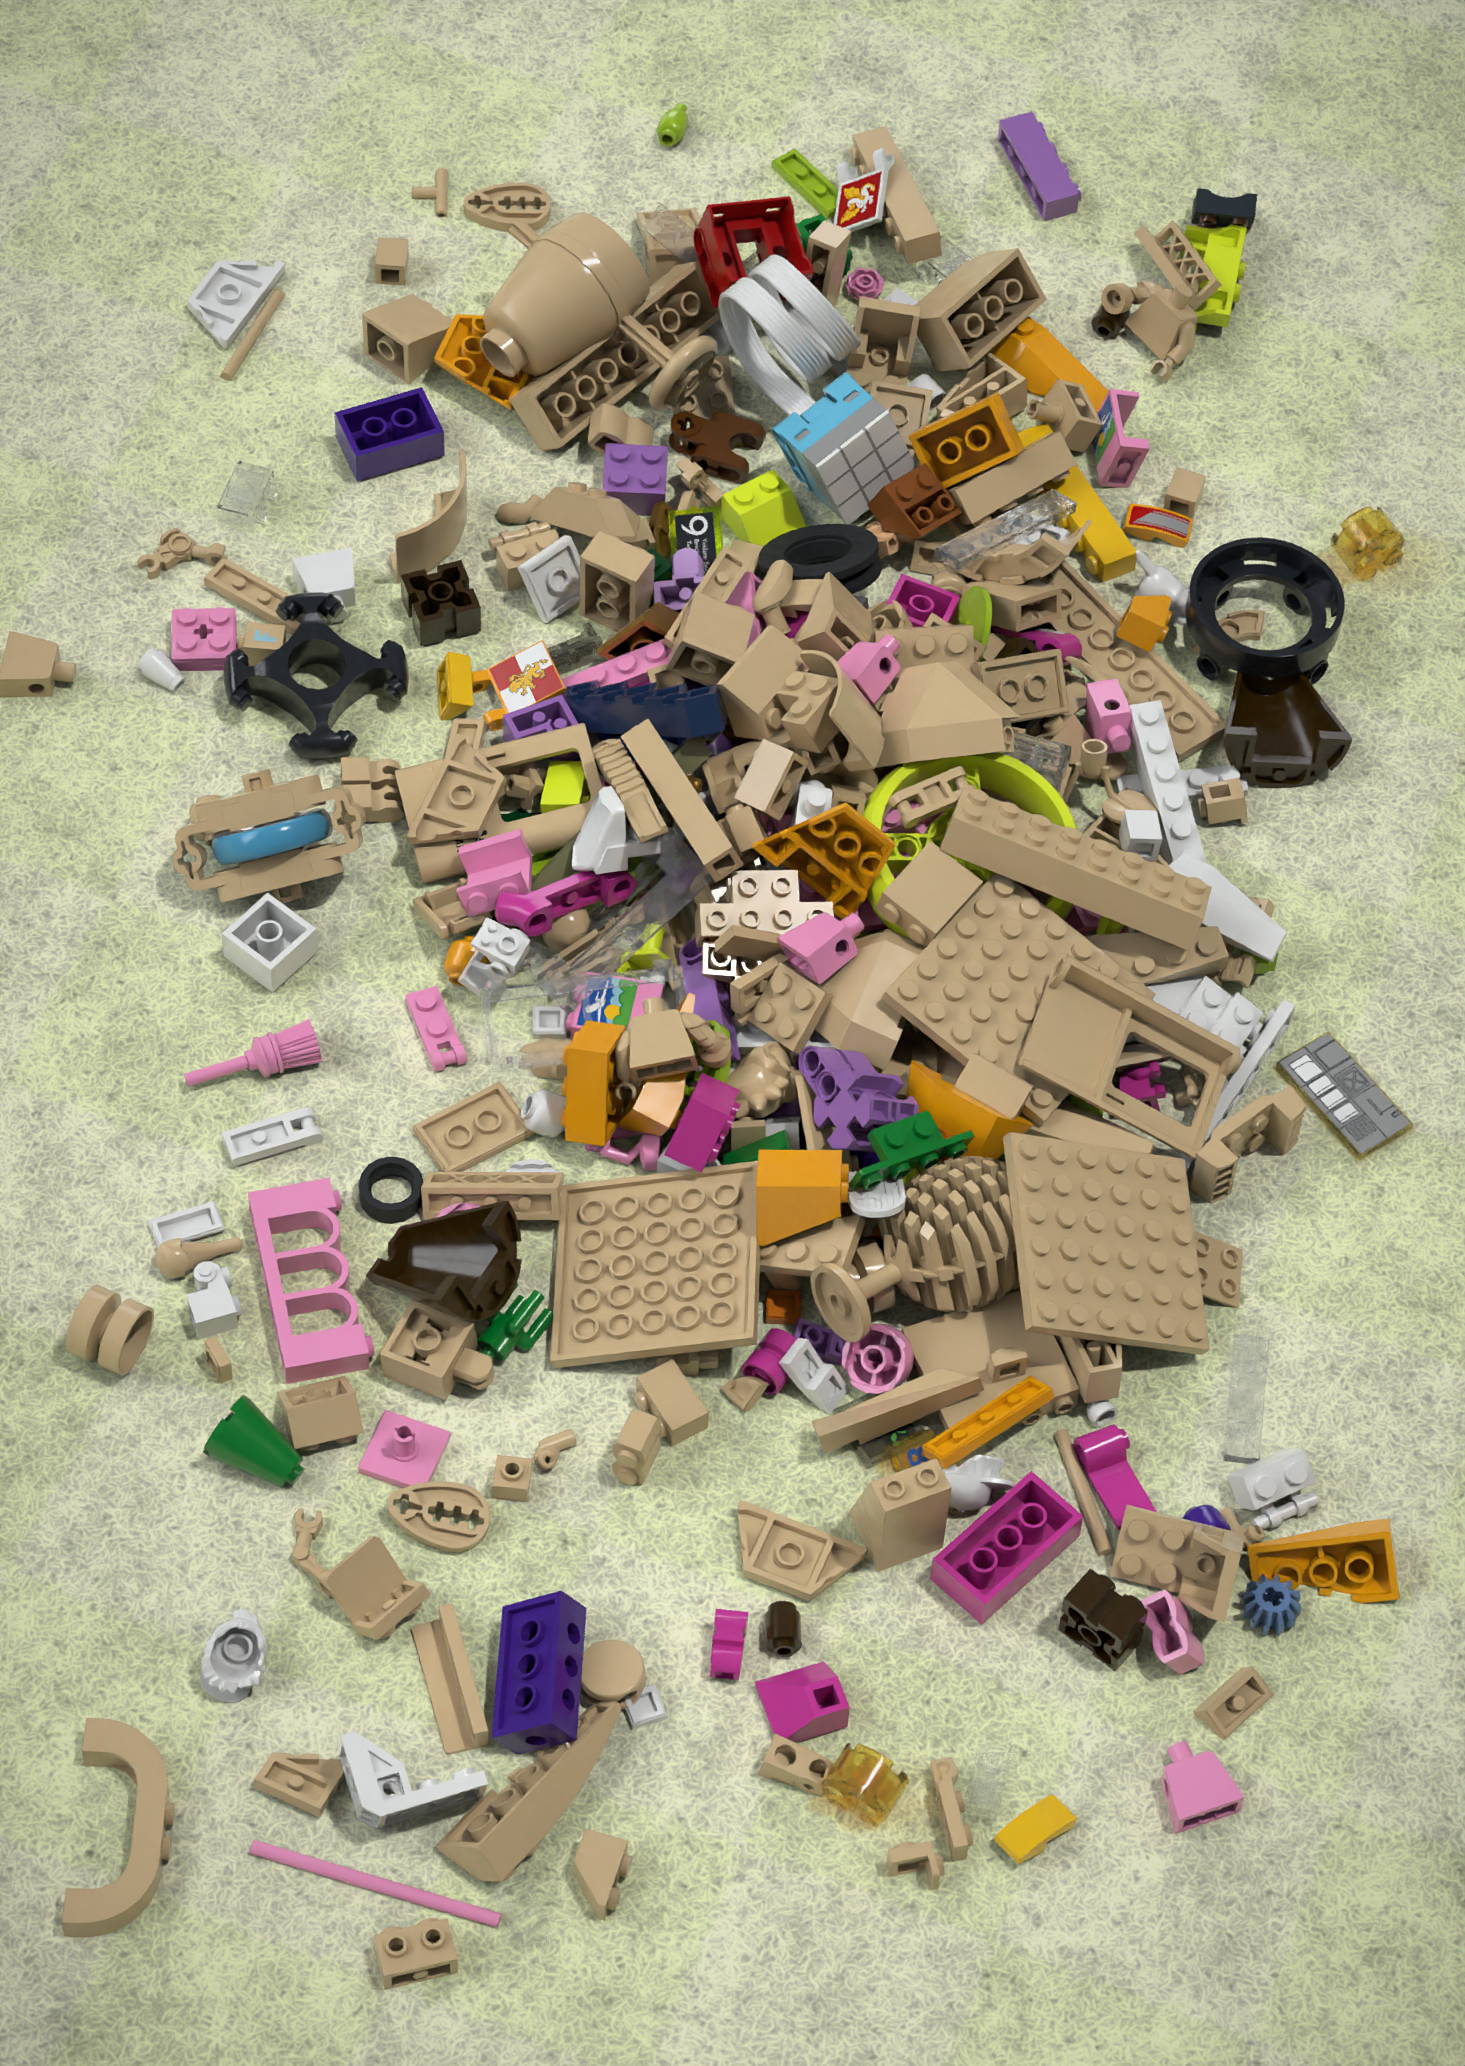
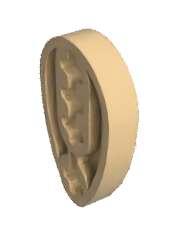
[464,182,551,232]
[387,1482,490,1553]

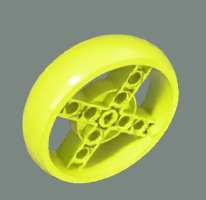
[862,753,1078,939]

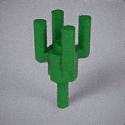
[465,1283,553,1387]

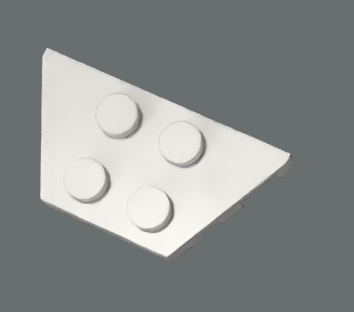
[187,260,285,349]

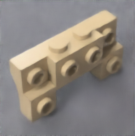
[702,727,842,814]

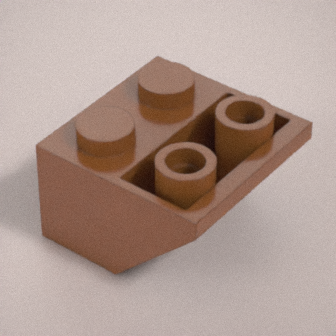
[867,463,963,539]

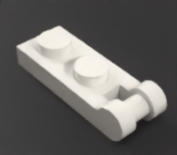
[222,1107,324,1167]

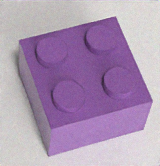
[603,443,668,516]

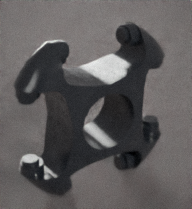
[224,592,409,759]

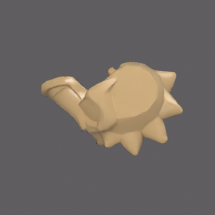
[726,1042,797,1119]

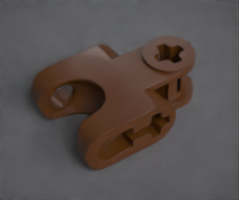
[669,411,766,484]

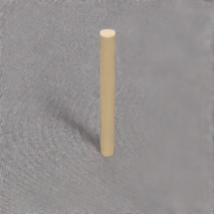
[220,289,285,381]
[1054,1429,1113,1556]

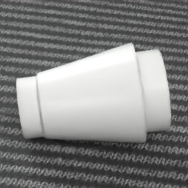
[138,648,186,693]

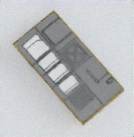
[1275,1031,1413,1162]

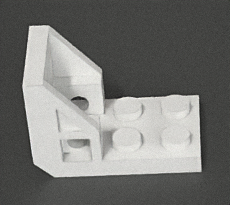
[337,1731,488,1829]

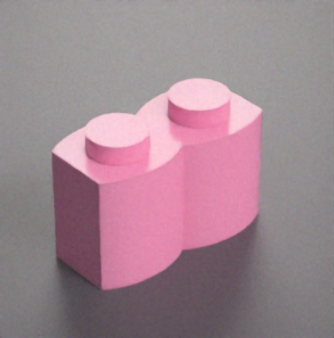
[1142,1589,1204,1675]

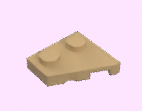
[254,1752,345,1817]

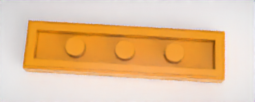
[922,1376,1055,1469]

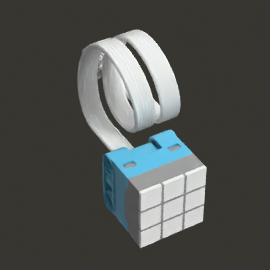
[719,251,917,525]

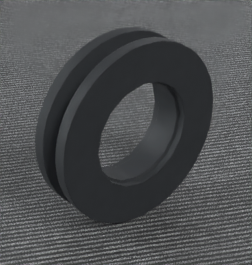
[759,524,882,594]

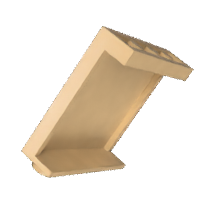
[901,1290,1080,1436]

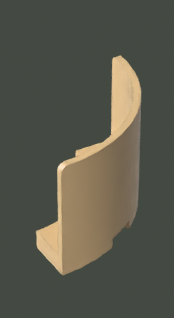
[389,449,467,584]
[945,519,1092,585]
[800,650,885,771]

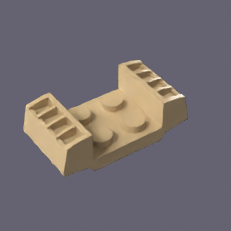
[1189,1086,1306,1204]

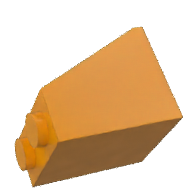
[756,1150,849,1246]

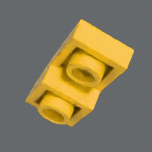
[994,1794,1077,1864]

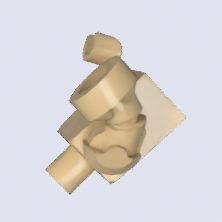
[1101,281,1198,381]
[615,997,732,1100]

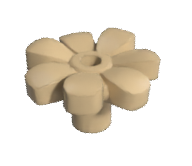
[1176,1072,1204,1109]

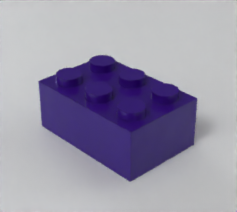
[334,387,445,481]

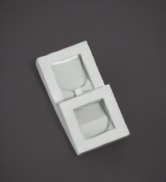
[779,1338,849,1414]

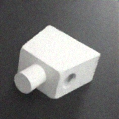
[292,548,356,622]

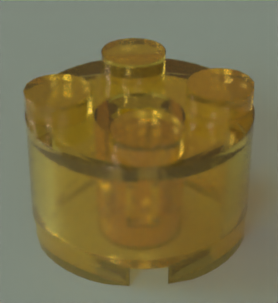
[1331,506,1404,581]
[823,1743,909,1828]

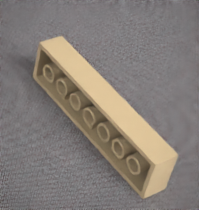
[509,261,721,451]
[939,787,1212,951]

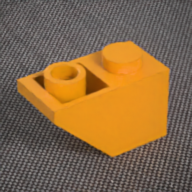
[1116,595,1173,652]

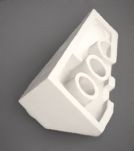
[1169,854,1287,962]

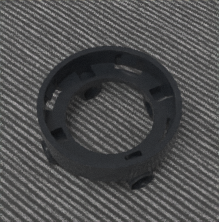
[1185,537,1345,685]

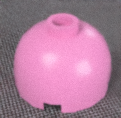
[842,1323,914,1394]

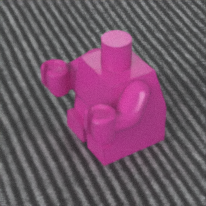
[1120,1061,1167,1112]

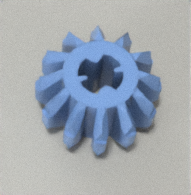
[1240,1573,1302,1636]

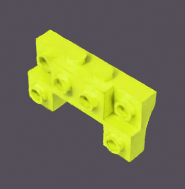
[1180,225,1247,330]

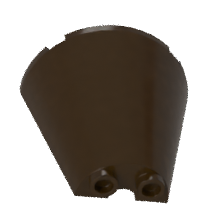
[1224,672,1352,788]
[366,1201,522,1321]

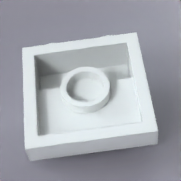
[1178,976,1263,1056]

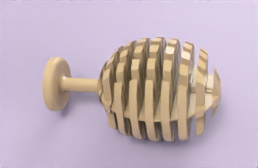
[811,1156,1020,1342]

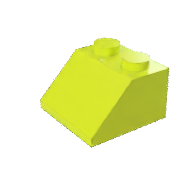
[721,469,807,546]

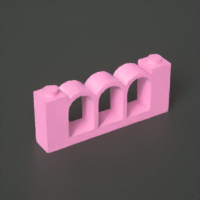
[248,1178,375,1384]

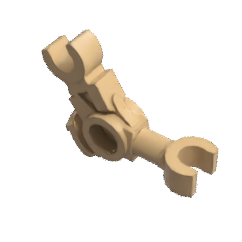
[137,528,228,580]

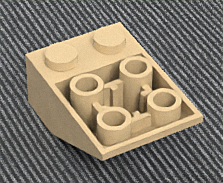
[797,572,875,661]

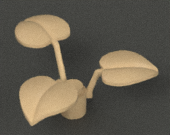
[1063,739,1158,824]

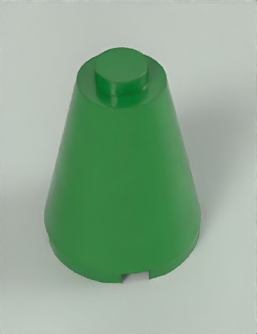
[203,1395,305,1488]

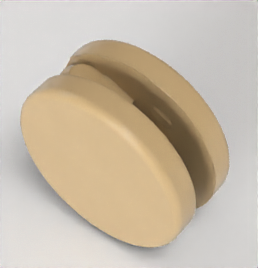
[580,1640,646,1710]

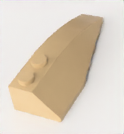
[435,1701,622,1882]

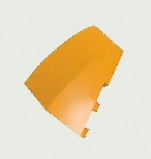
[434,314,534,411]
[752,803,895,919]
[906,1060,1034,1163]

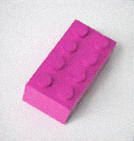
[930,1471,1083,1625]

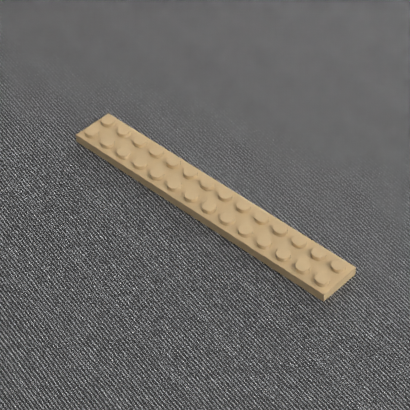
[916,461,1226,763]

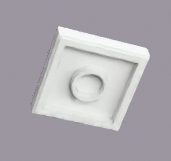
[517,535,580,623]

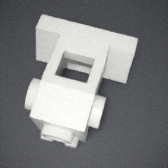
[458,917,530,1000]

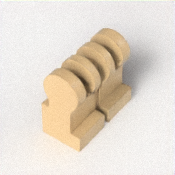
[341,757,404,826]

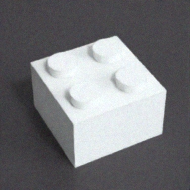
[222,893,318,993]

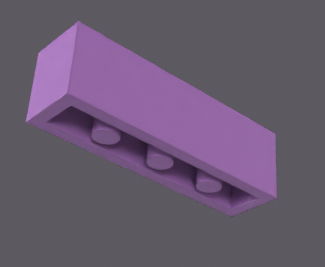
[998,111,1081,221]

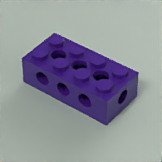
[491,1590,587,1754]

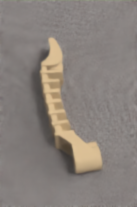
[592,739,668,843]

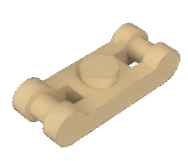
[889,766,976,829]

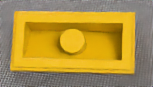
[436,652,474,721]

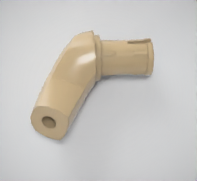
[753,560,793,634]

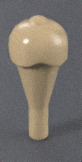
[155,1237,242,1278]

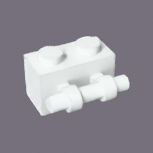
[1227,1448,1319,1530]

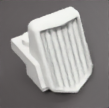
[572,786,660,874]

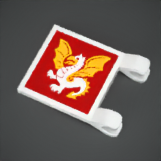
[834,148,895,232]

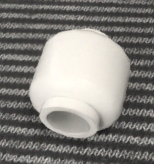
[520,1089,566,1138]

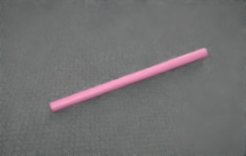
[250,1840,502,1928]

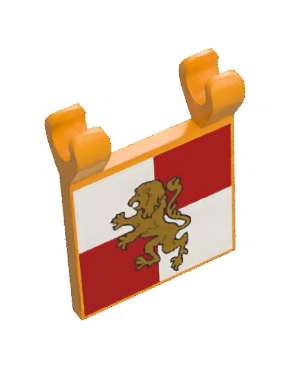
[472,640,566,731]

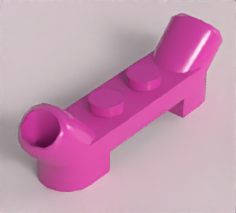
[495,858,636,937]

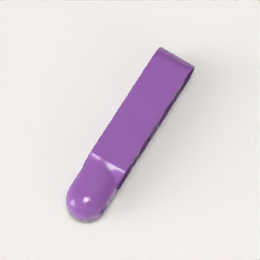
[679,937,740,1068]

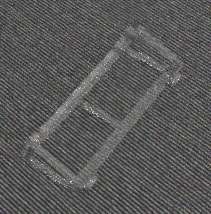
[519,827,713,1015]
[479,959,687,1072]

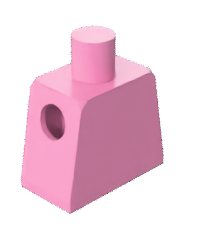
[837,634,900,704]
[1086,678,1132,754]
[778,912,864,984]
[1161,1741,1244,1834]

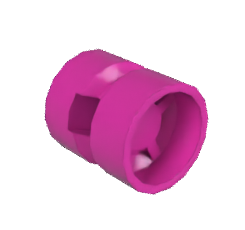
[741,1328,796,1395]

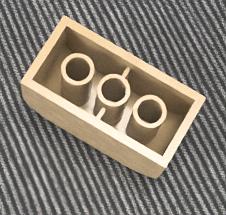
[915,248,1047,371]

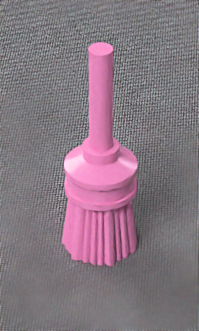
[184,1019,322,1087]

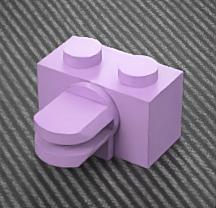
[654,548,704,613]

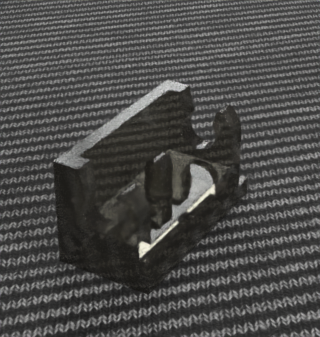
[531,623,603,675]

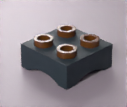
[1191,188,1257,229]

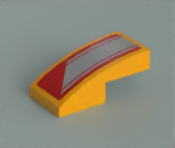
[1122,503,1193,548]

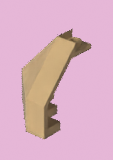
[875,662,1020,768]
[794,929,926,1070]

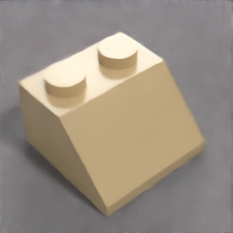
[277,1376,364,1451]

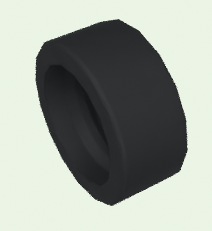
[358,1156,423,1224]

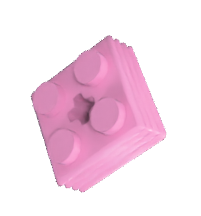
[171,607,237,671]

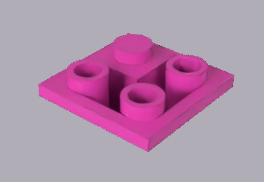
[755,1661,850,1743]

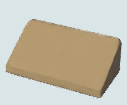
[954,1052,1034,1120]
[1193,1666,1273,1740]

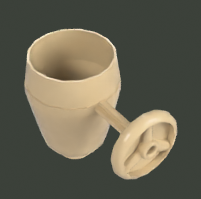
[479,212,718,412]

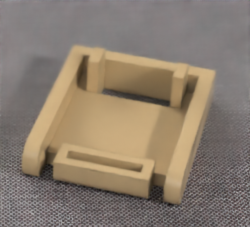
[413,877,496,939]

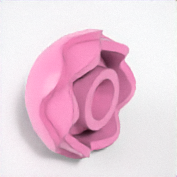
[846,268,884,301]

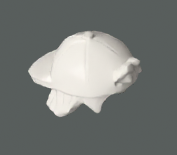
[943,1455,1015,1513]
[200,1608,267,1702]

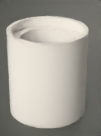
[909,374,947,415]

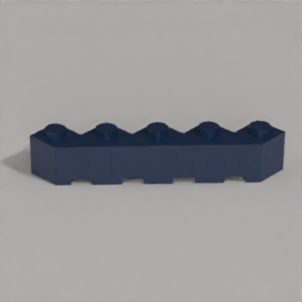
[565,679,726,739]

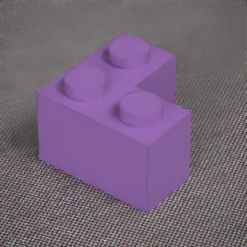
[503,695,578,761]

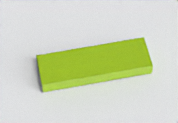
[771,148,839,220]

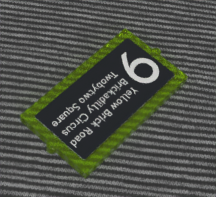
[668,505,723,576]

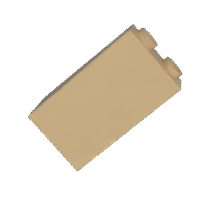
[849,1458,951,1572]

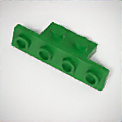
[848,1110,975,1190]

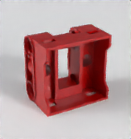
[693,196,814,308]

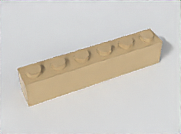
[850,126,942,265]

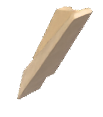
[812,1367,984,1454]

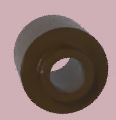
[1091,303,1130,339]
[764,1601,802,1657]

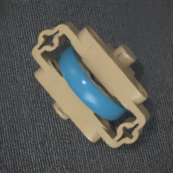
[172,769,366,903]

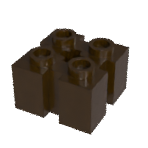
[401,560,481,646]
[1058,1569,1148,1672]

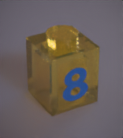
[884,1430,938,1473]

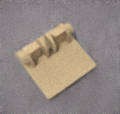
[673,355,735,417]
[1194,1231,1242,1308]

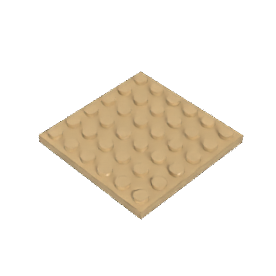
[881,873,1156,1127]
[1003,1132,1210,1355]
[550,1161,760,1368]

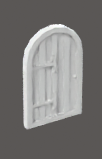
[848,1171,907,1218]

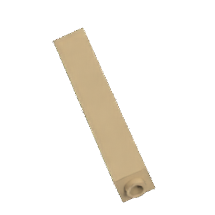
[620,719,744,883]

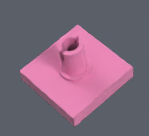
[358,1410,451,1488]

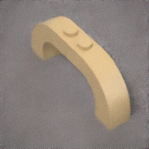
[62,1718,175,1937]

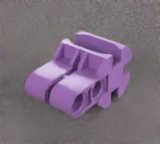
[798,1046,918,1153]

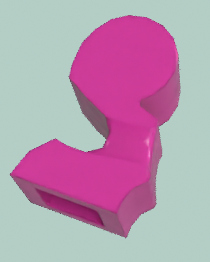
[710,1609,749,1681]

